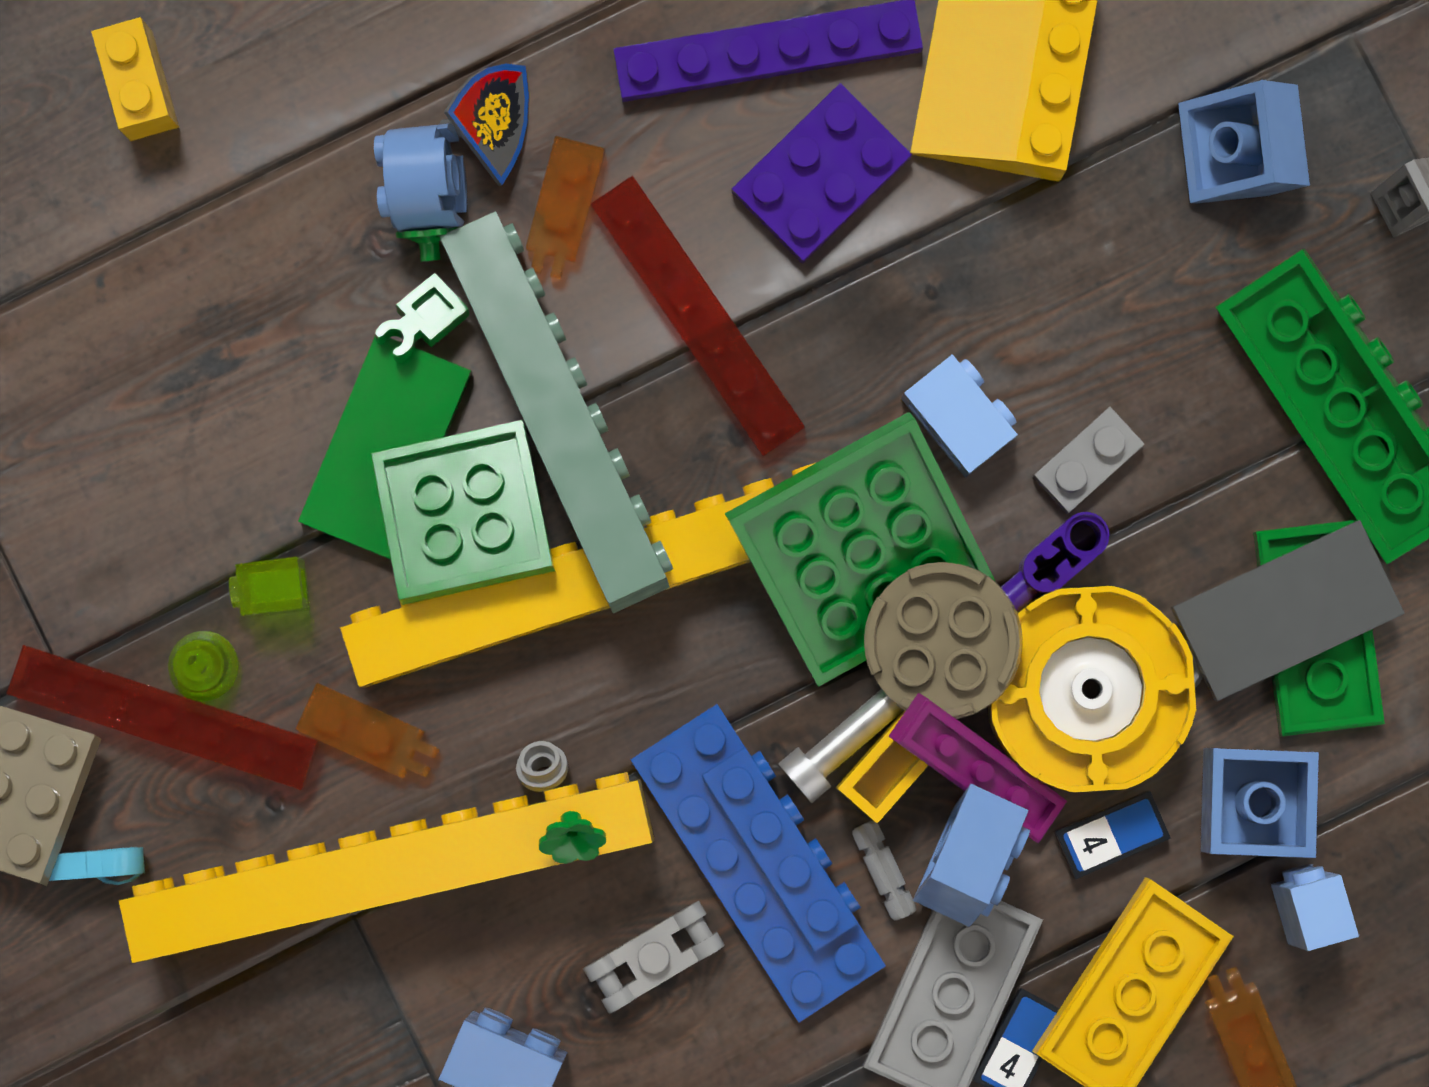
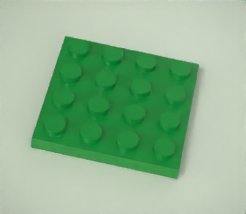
[725,412,996,687]

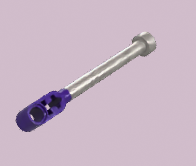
[778,512,1109,803]

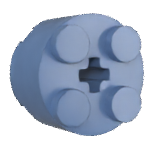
[374,123,467,232]

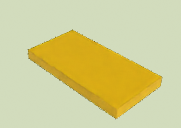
[1032,877,1234,1087]

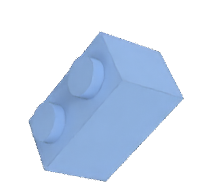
[901,354,1018,478]
[1271,864,1359,951]

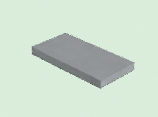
[863,901,1043,1087]

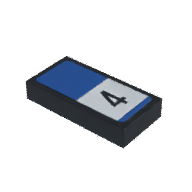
[1054,791,1171,879]
[972,987,1060,1087]

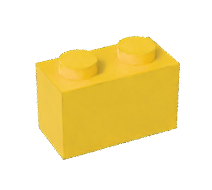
[91,17,179,141]
[835,710,928,823]

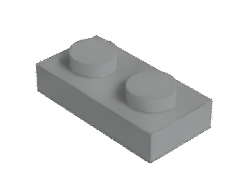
[1032,407,1144,514]

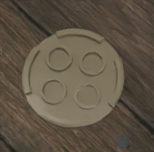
[864,562,1022,719]

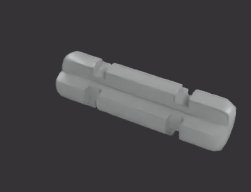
[852,821,916,921]

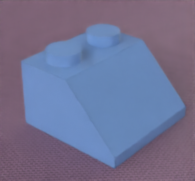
[1178,80,1310,203]

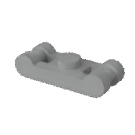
[583,900,725,1014]

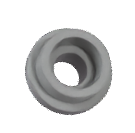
[516,741,568,792]

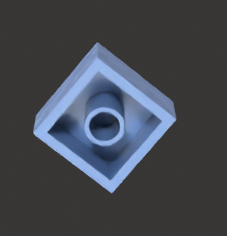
[1201,748,1319,858]
[913,784,1030,927]
[438,1007,567,1087]

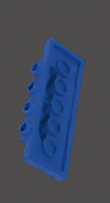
[631,704,886,1022]

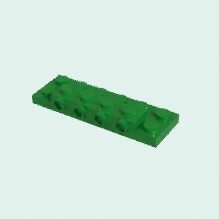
[1216,248,1429,564]

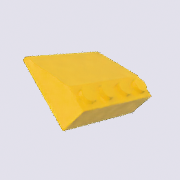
[910,0,1097,182]

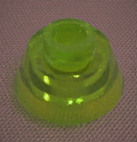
[168,631,239,701]

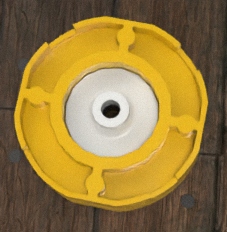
[988,586,1196,792]

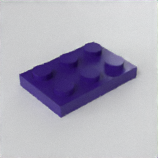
[731,83,912,264]

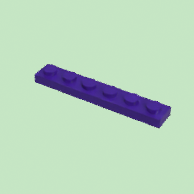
[613,0,923,102]

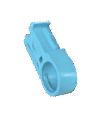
[49,847,145,885]

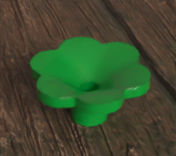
[395,227,459,261]
[539,811,606,864]

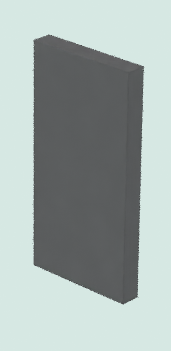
[1170,520,1405,701]

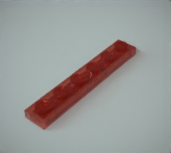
[590,175,805,457]
[7,645,320,790]

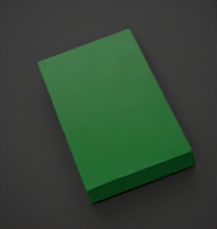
[298,337,472,559]
[1253,520,1385,736]

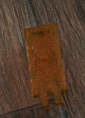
[526,136,606,280]
[295,683,440,778]
[1205,966,1297,1087]

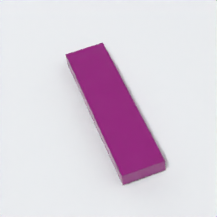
[888,693,1067,844]

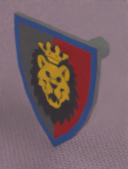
[439,63,529,186]

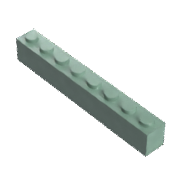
[440,211,673,613]

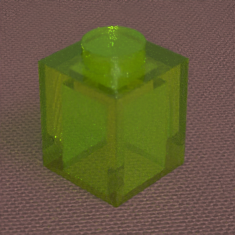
[229,557,310,618]

